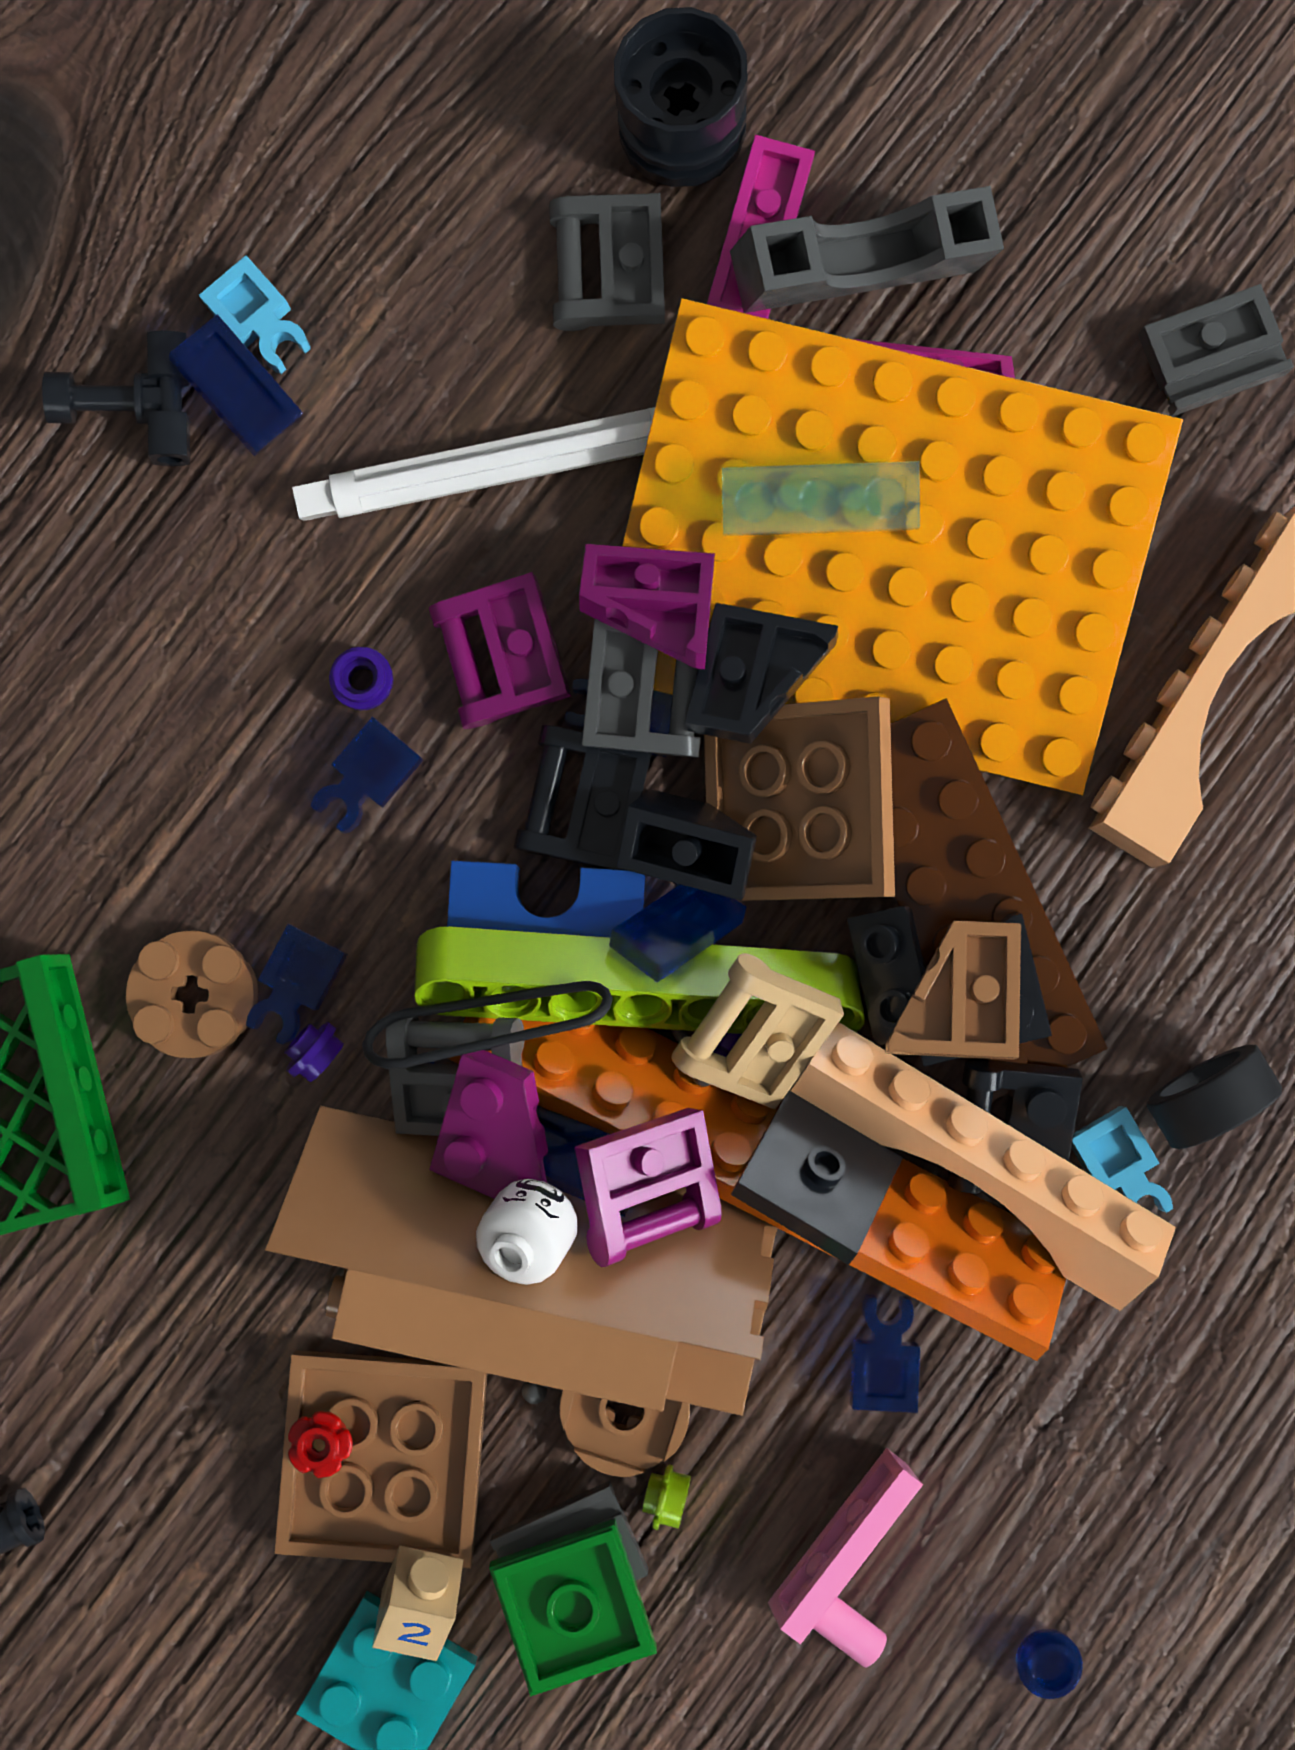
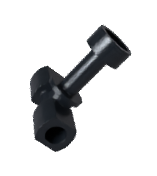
[42,330,190,466]

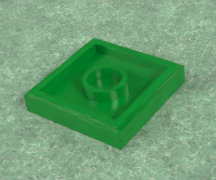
[489,1519,657,1697]

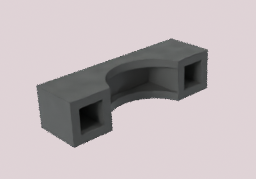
[730,186,1004,313]

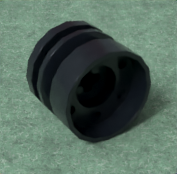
[614,7,748,187]

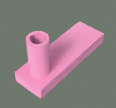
[768,1448,923,1667]

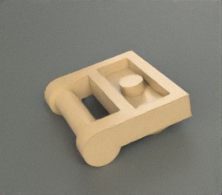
[671,953,844,1109]

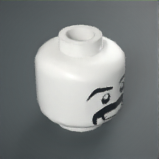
[476,1179,577,1285]

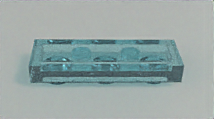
[722,461,920,536]

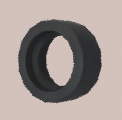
[1147,1044,1282,1150]

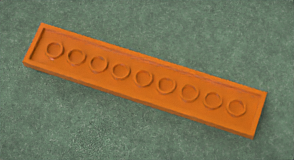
[448,1017,1066,1361]

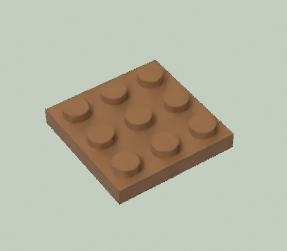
[704,696,895,901]
[275,1350,487,1569]

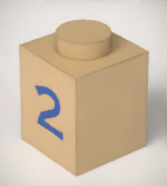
[372,1545,464,1661]

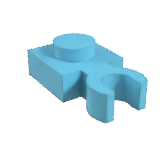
[199,255,311,374]
[1071,1106,1173,1213]

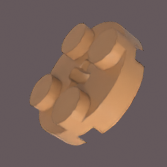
[126,931,258,1058]
[560,1390,690,1477]

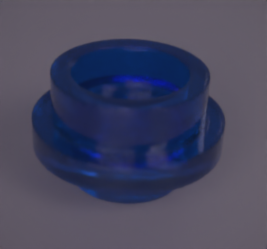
[1016,1629,1083,1699]

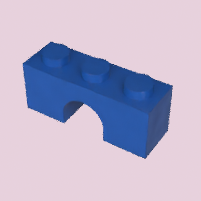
[447,861,645,940]

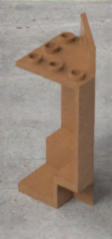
[265,1105,778,1416]

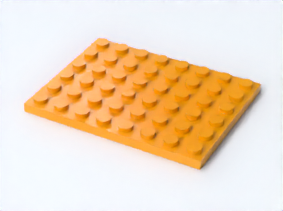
[622,298,1183,795]

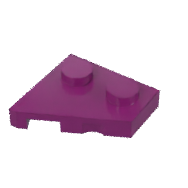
[579,544,715,669]
[429,1050,548,1199]

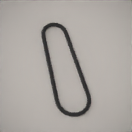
[362,981,612,1069]

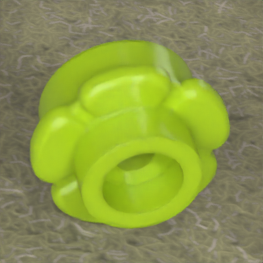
[642,1464,691,1530]

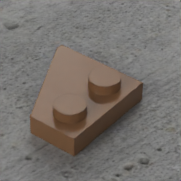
[885,921,1021,1060]

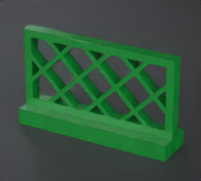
[0,954,131,1235]

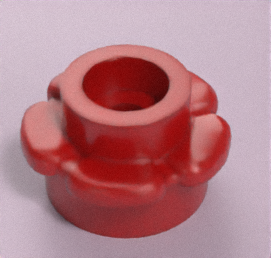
[288,1411,353,1478]

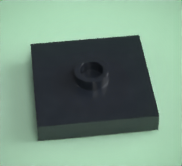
[731,1090,903,1265]

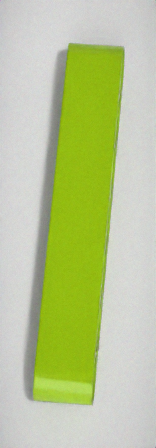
[414,926,865,1034]

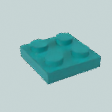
[296,1591,478,1750]

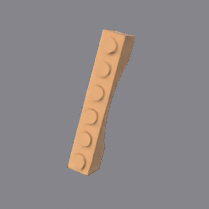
[1089,506,1295,868]
[790,1022,1176,1311]

